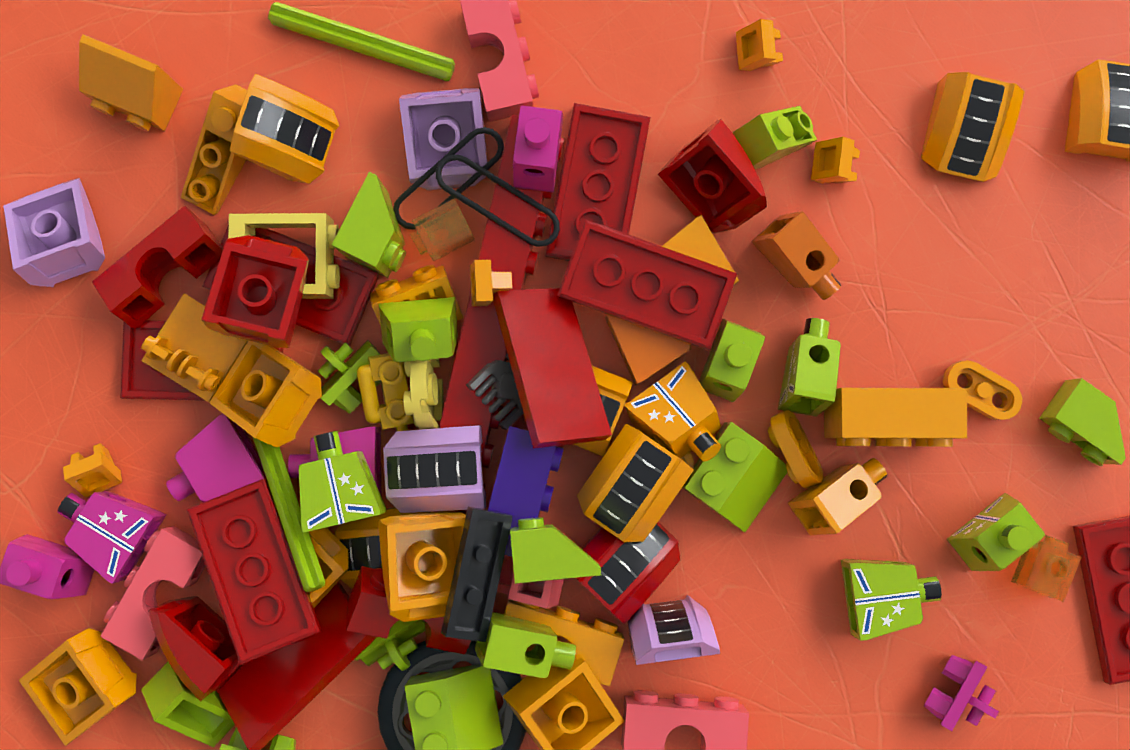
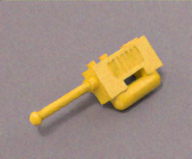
[357,353,414,432]

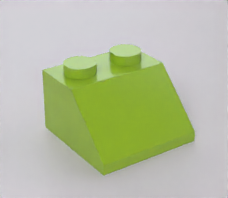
[332,172,406,278]
[682,422,787,533]
[404,664,504,750]

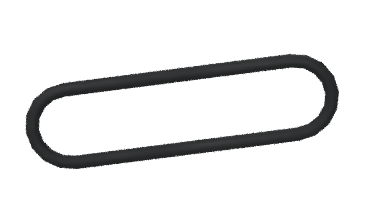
[393,127,504,230]
[436,155,560,247]

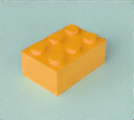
[824,388,967,447]

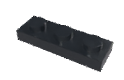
[441,506,513,642]

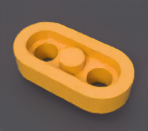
[943,360,1022,420]
[768,410,823,488]

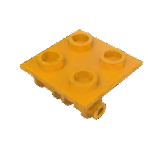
[141,293,248,402]

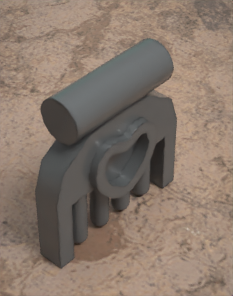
[466,354,524,430]

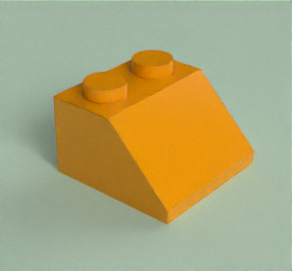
[79,34,183,131]
[502,658,624,750]

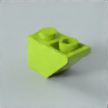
[733,106,817,169]
[1039,378,1126,466]

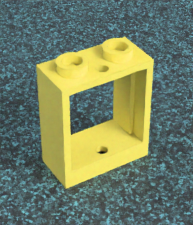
[228,213,340,299]

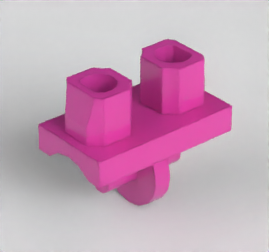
[924,655,999,731]

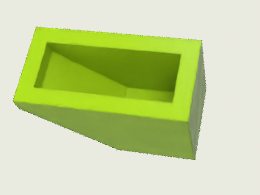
[510,517,601,584]
[141,662,235,747]

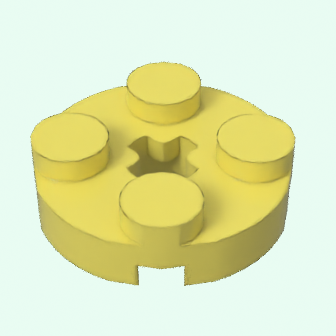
[403,359,444,430]

